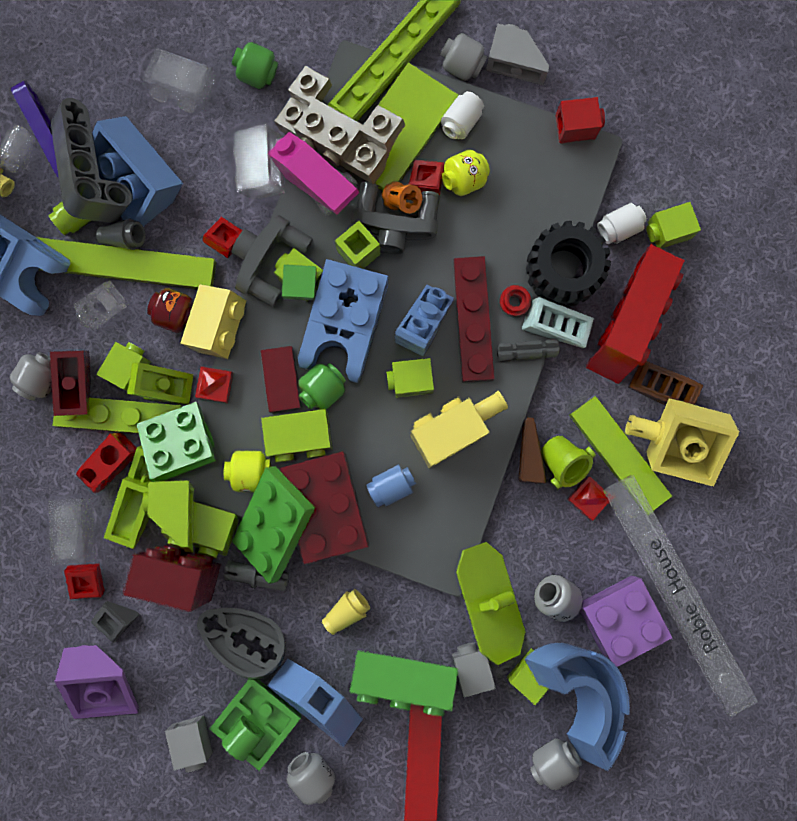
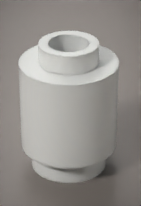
[441,91,484,139]
[597,203,647,245]

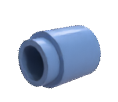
[366,464,416,507]

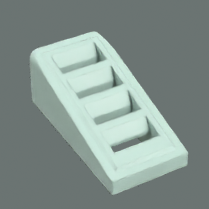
[522,297,594,348]

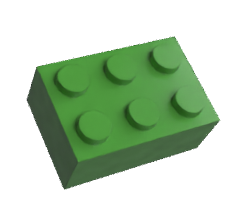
[350,651,458,716]

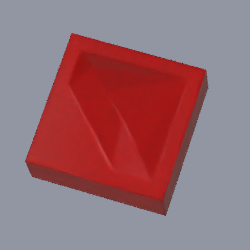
[409,160,445,195]
[203,217,243,258]
[195,367,233,403]
[567,476,613,521]
[64,563,105,599]

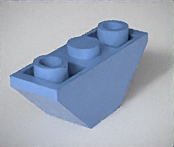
[395,285,454,356]
[267,659,363,747]

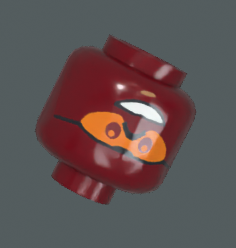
[147,288,193,333]

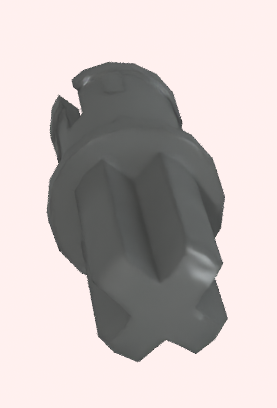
[224,560,289,591]

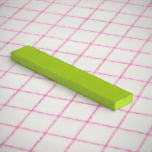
[328,0,461,121]
[36,237,216,289]

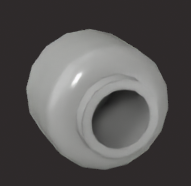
[440,33,487,81]
[9,352,52,401]
[534,575,583,622]
[531,738,582,790]
[287,752,335,805]

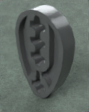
[197,608,286,680]

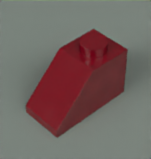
[50,351,91,416]

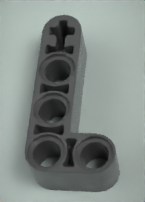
[51,98,132,223]

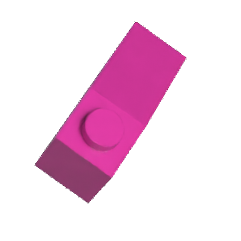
[267,132,359,215]

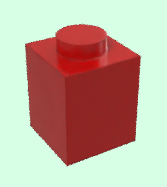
[555,97,605,143]

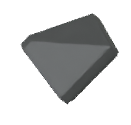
[91,601,140,643]

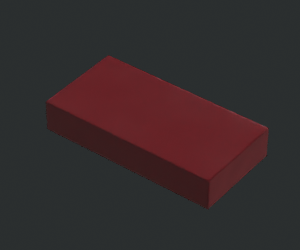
[261,346,301,413]

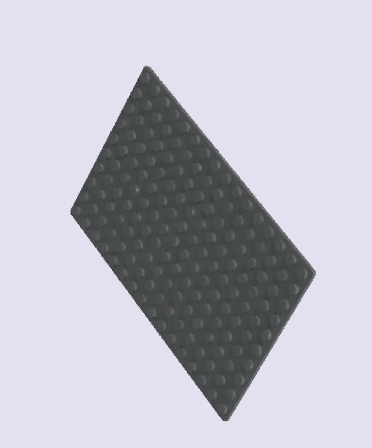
[168,40,622,597]

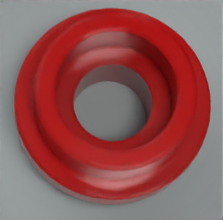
[500,285,531,317]

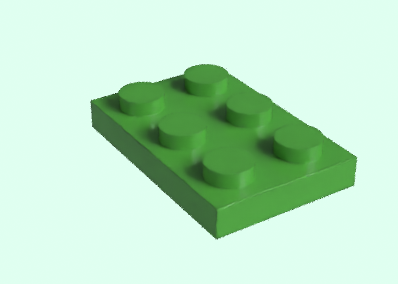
[232,466,315,584]

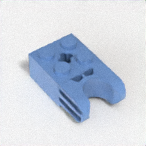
[0,214,70,316]
[298,259,388,383]

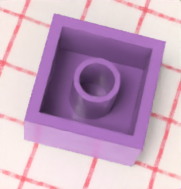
[580,575,672,667]

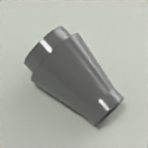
[96,219,145,250]

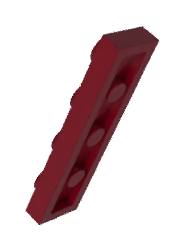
[453,256,494,383]

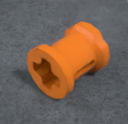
[382,181,422,214]

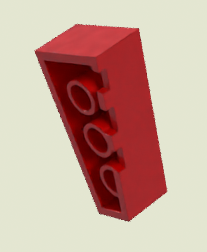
[585,244,685,384]

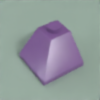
[55,645,139,719]

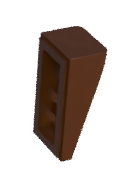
[628,361,703,406]
[518,417,546,484]

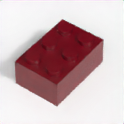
[280,451,369,564]
[123,545,221,612]

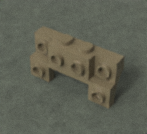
[274,66,405,185]

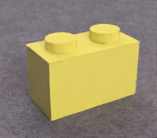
[180,284,246,359]

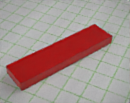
[404,704,442,821]

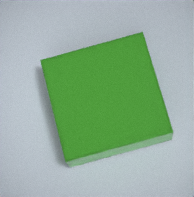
[282,265,317,300]

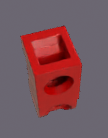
[76,433,137,494]

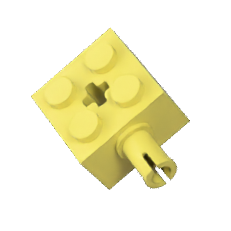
[410,391,508,468]
[625,398,739,487]

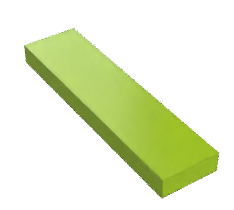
[569,396,672,515]

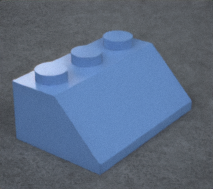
[92,116,183,226]

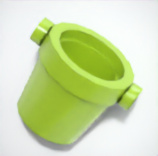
[541,436,596,490]

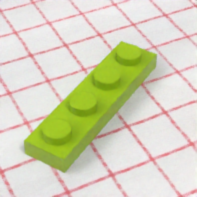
[53,398,183,434]

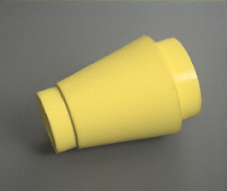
[322,589,370,635]

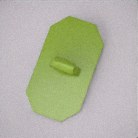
[456,542,525,665]

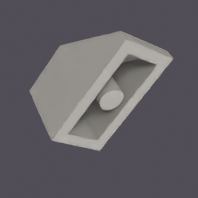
[486,23,549,85]

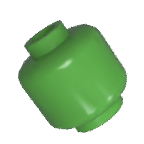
[231,42,279,89]
[298,363,346,410]

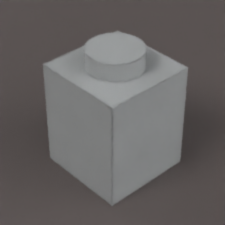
[452,642,496,698]
[165,715,213,772]

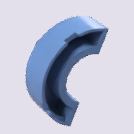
[525,643,630,771]

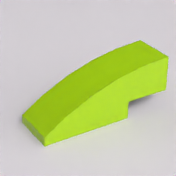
[104,446,165,549]

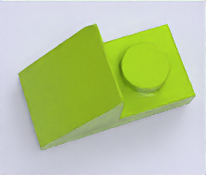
[127,362,194,405]

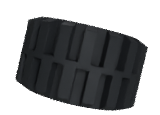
[526,220,611,307]

